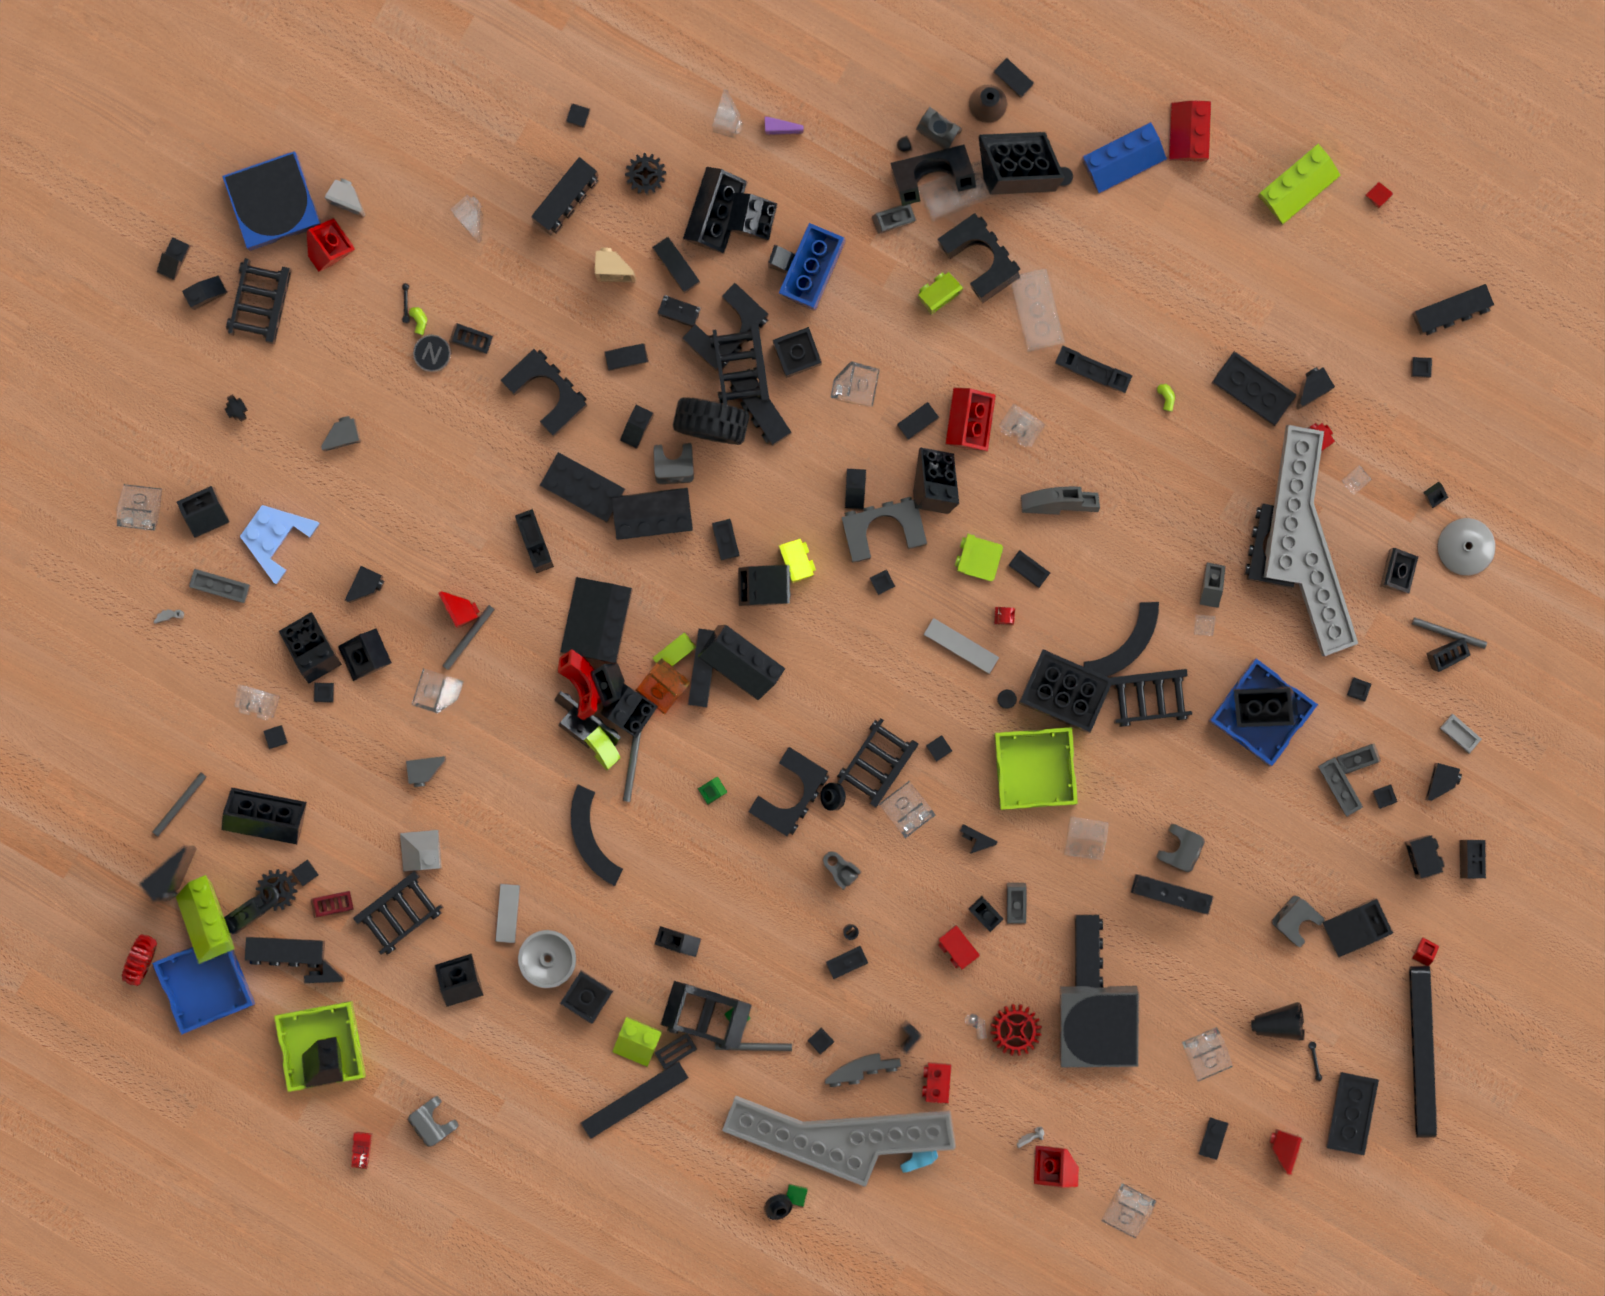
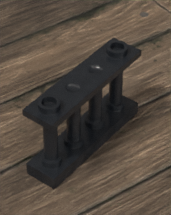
[226,258,292,345]
[709,323,770,405]
[1110,669,1192,727]
[837,718,919,808]
[353,871,444,955]
[1131,874,1214,915]

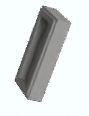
[1439,714,1482,754]

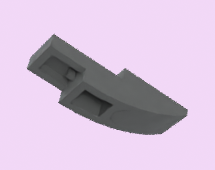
[1021,486,1100,515]
[825,1053,901,1087]

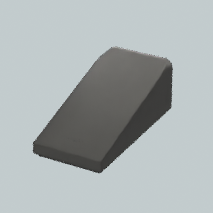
[872,204,916,234]
[1337,743,1381,774]
[1007,882,1027,924]

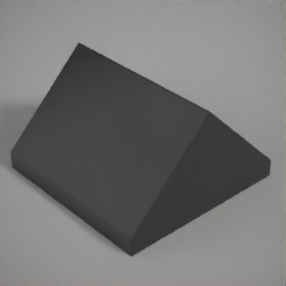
[1380,548,1419,593]

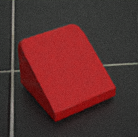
[1365,182,1393,209]
[1412,937,1439,966]

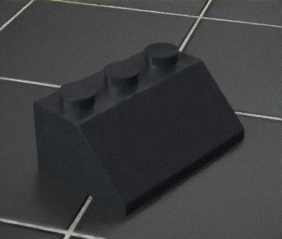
[1234,687,1299,727]

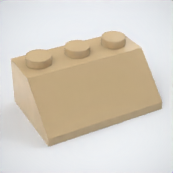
[595,248,636,282]

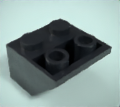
[727,193,777,240]
[177,486,230,538]
[600,684,658,738]

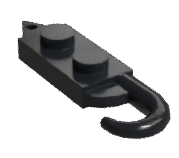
[224,885,279,934]

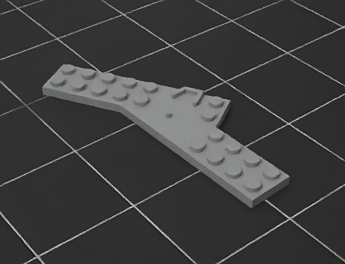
[1264,425,1358,656]
[722,1096,956,1187]

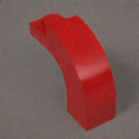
[558,650,602,720]

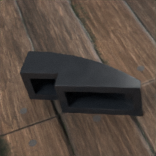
[652,237,700,294]
[515,509,554,574]

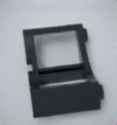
[660,981,752,1050]

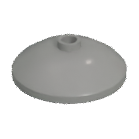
[1438,518,1495,576]
[518,930,576,988]

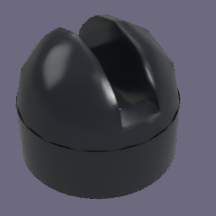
[897,136,912,152]
[843,924,859,940]

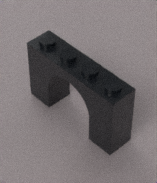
[890,144,976,206]
[937,213,1020,303]
[682,283,768,371]
[501,349,587,437]
[1244,503,1294,588]
[748,747,829,836]

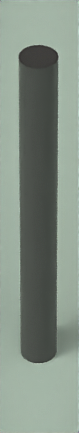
[443,605,495,670]
[1412,617,1487,649]
[623,732,641,802]
[153,772,207,836]
[715,1042,792,1051]

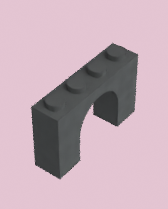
[841,497,927,563]

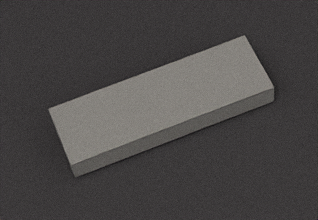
[496,884,520,943]

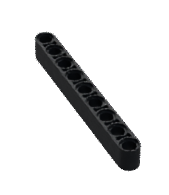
[1409,966,1437,1138]

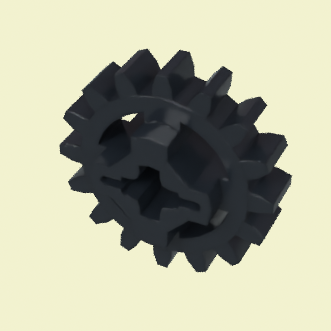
[625,153,667,195]
[255,869,298,911]

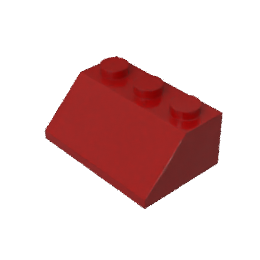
[1169,100,1211,162]
[945,388,996,451]

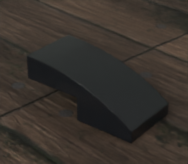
[605,343,649,371]

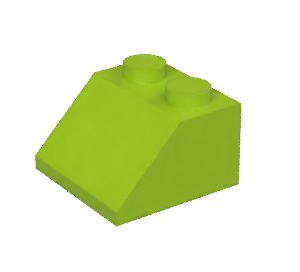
[918,272,963,315]
[612,1017,662,1067]

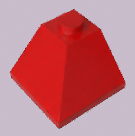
[307,218,355,272]
[438,591,480,628]
[1269,1129,1303,1175]
[1034,1145,1079,1187]

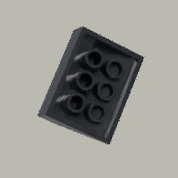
[978,132,1065,195]
[560,577,633,664]
[1019,649,1113,734]
[139,846,197,902]

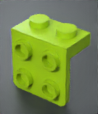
[955,534,1003,581]

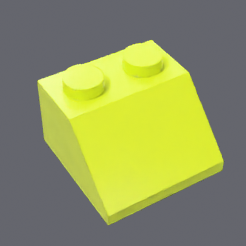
[779,539,816,584]

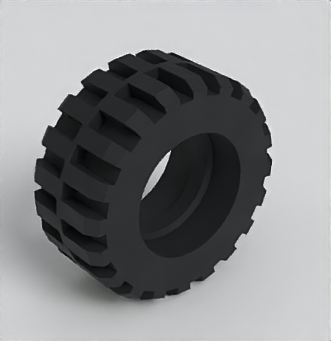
[673,397,749,445]

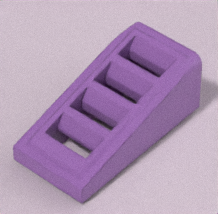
[765,117,803,135]

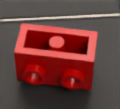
[938,925,980,970]
[922,1062,951,1103]

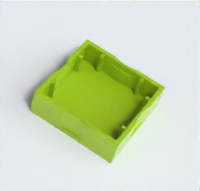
[994,727,1078,810]
[274,1001,366,1092]

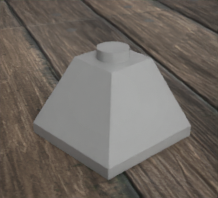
[325,178,365,217]
[400,830,442,872]

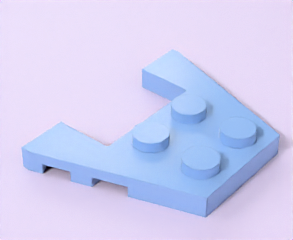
[240,505,320,584]

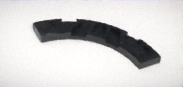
[1084,602,1159,677]
[571,784,623,886]

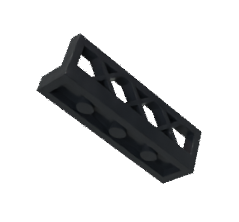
[901,1020,922,1054]

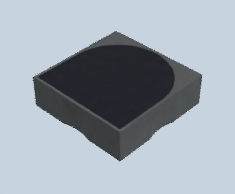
[1060,986,1139,1067]

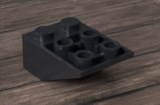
[913,447,959,514]
[738,565,791,606]
[279,612,342,684]
[1322,898,1394,957]

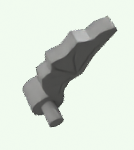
[154,609,184,624]
[1017,1127,1044,1148]

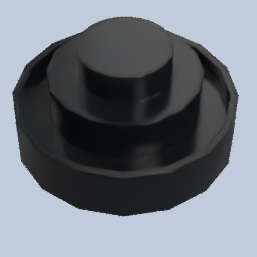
[225,394,248,422]
[820,783,846,811]
[764,1194,793,1220]

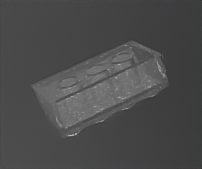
[918,160,998,222]

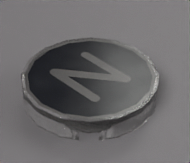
[413,334,452,373]

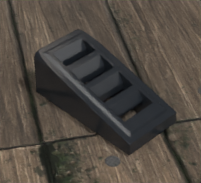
[449,323,493,354]
[1426,638,1470,672]

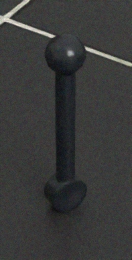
[402,283,410,323]
[1308,1042,1323,1081]

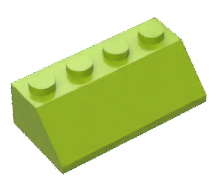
[1258,144,1341,225]
[176,875,235,964]

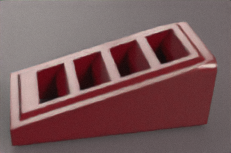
[311,891,354,918]

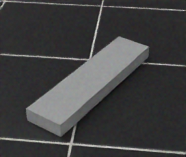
[924,618,999,674]

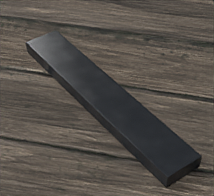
[581,1061,689,1139]

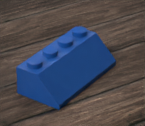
[1082,122,1167,193]
[779,223,846,311]

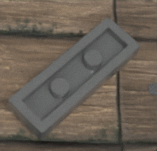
[189,569,250,603]
[1318,757,1363,817]

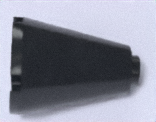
[969,85,1007,123]
[1251,1002,1305,1041]

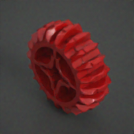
[122,934,157,986]
[990,1004,1042,1056]

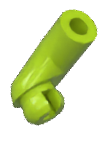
[409,307,427,335]
[1157,384,1175,412]

